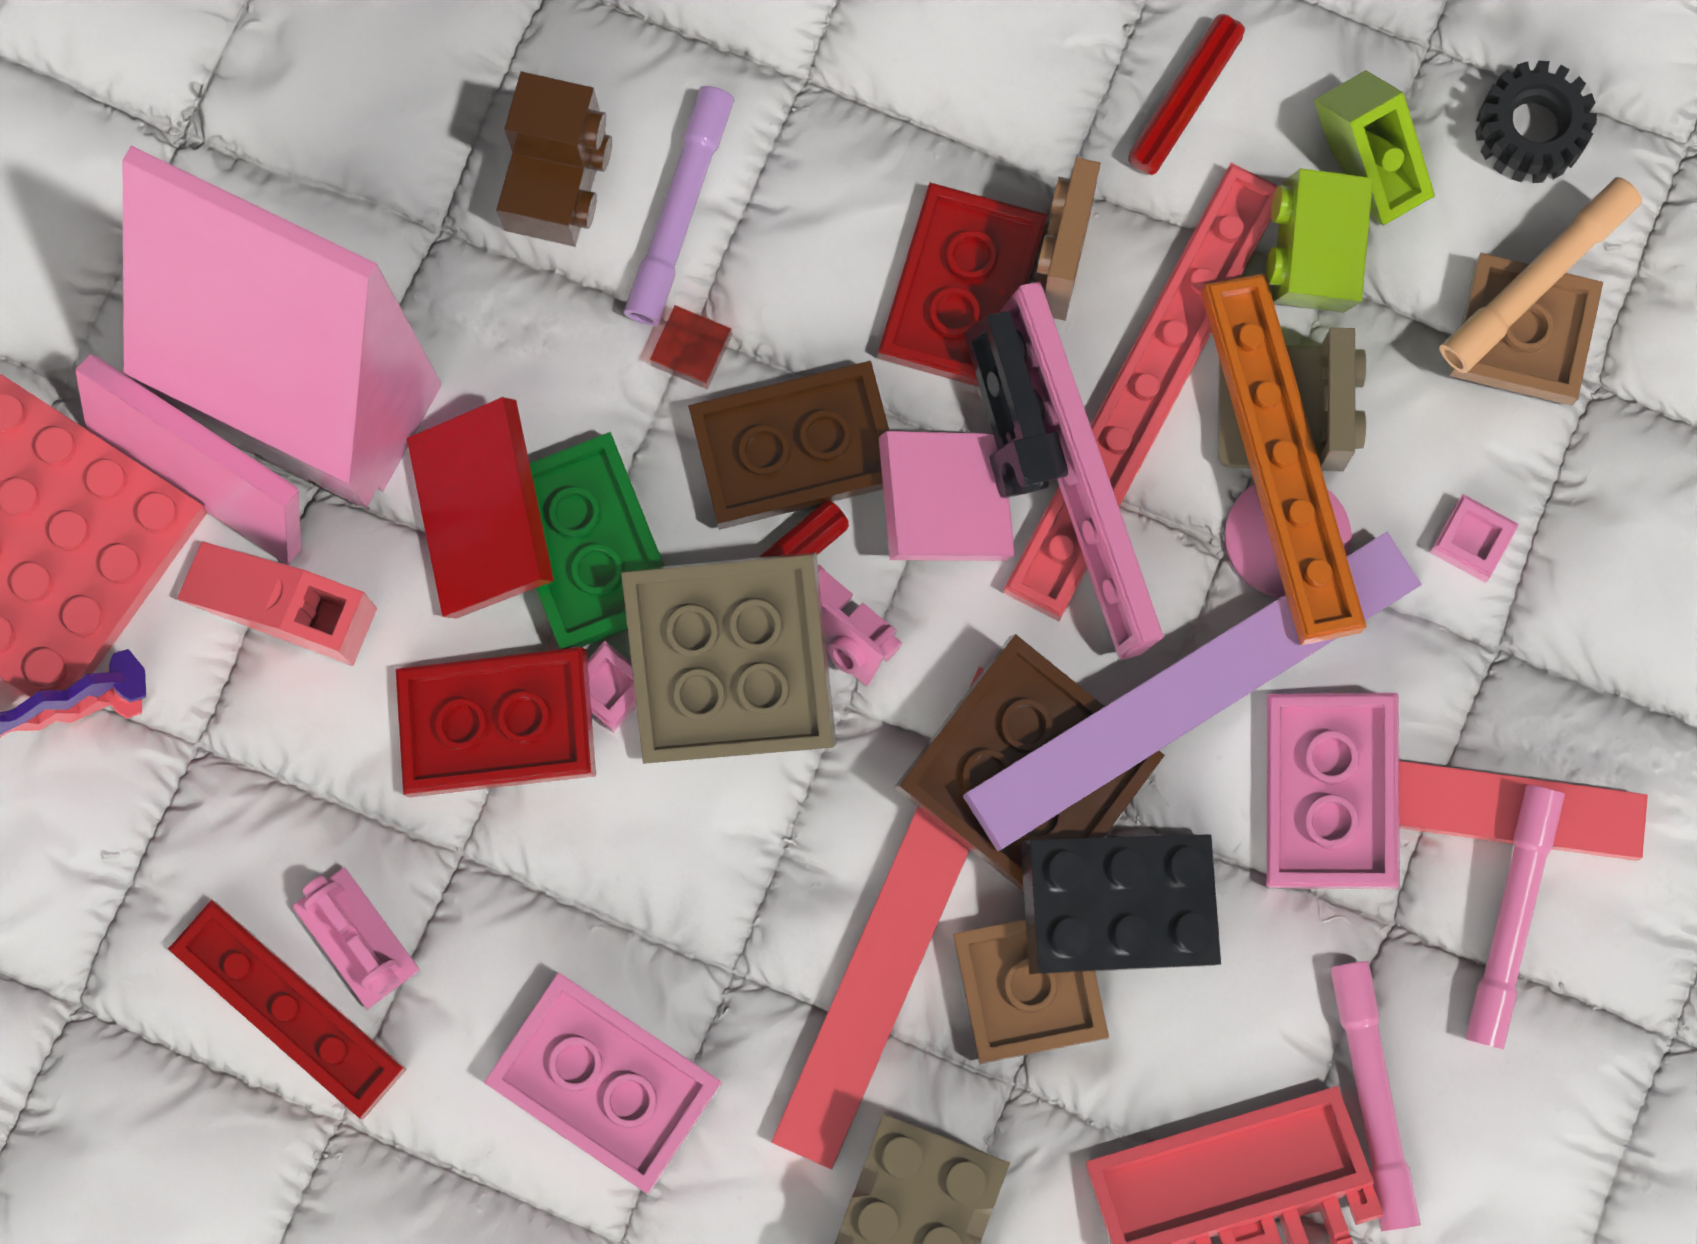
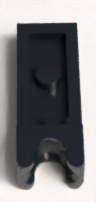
[963,311,1068,498]

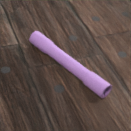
[624,86,735,326]

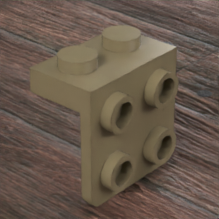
[1218,327,1366,472]

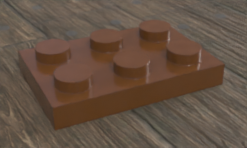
[688,361,889,530]

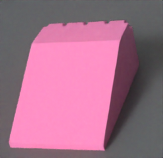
[122,146,441,508]

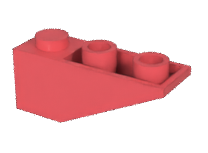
[177,542,377,666]

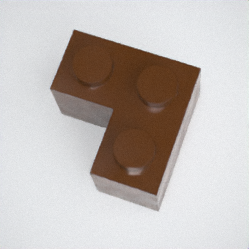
[496,71,612,247]

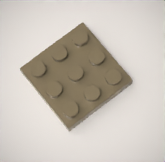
[621,552,837,764]

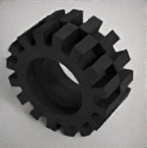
[1475,60,1597,183]

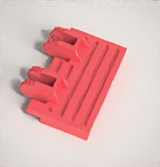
[1086,1086,1383,1244]

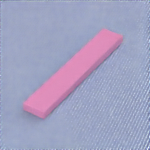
[1000,282,1164,660]

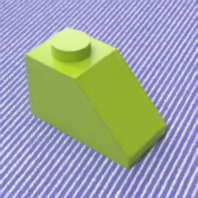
[1314,70,1435,226]

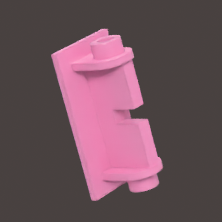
[818,565,902,686]
[292,867,420,1010]

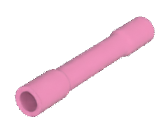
[1465,784,1565,1049]
[1330,961,1421,1231]

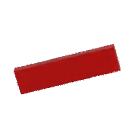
[168,899,407,1119]

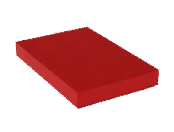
[878,182,1048,387]
[407,397,554,619]
[395,647,596,797]

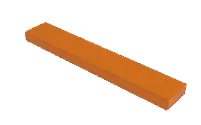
[1201,273,1367,646]

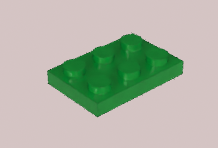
[530,432,664,649]

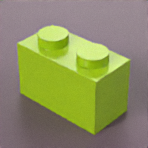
[1265,168,1373,313]

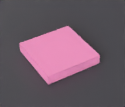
[879,431,1015,561]

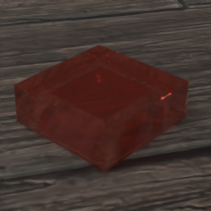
[649,305,733,389]

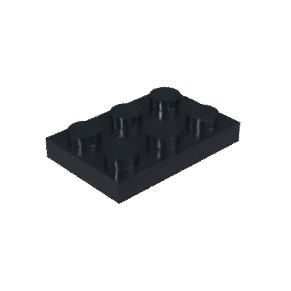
[1020,834,1221,974]

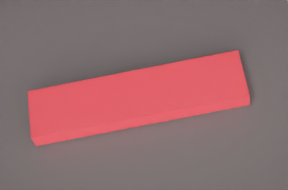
[1399,761,1648,861]

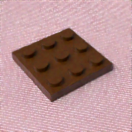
[894,634,1165,892]

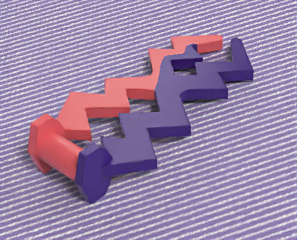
[0,649,146,738]

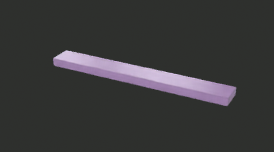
[963,531,1422,852]

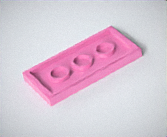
[75,354,301,565]

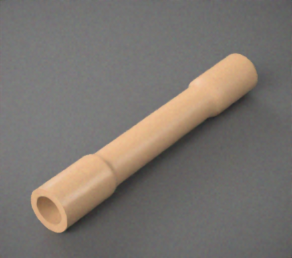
[1439,177,1642,373]

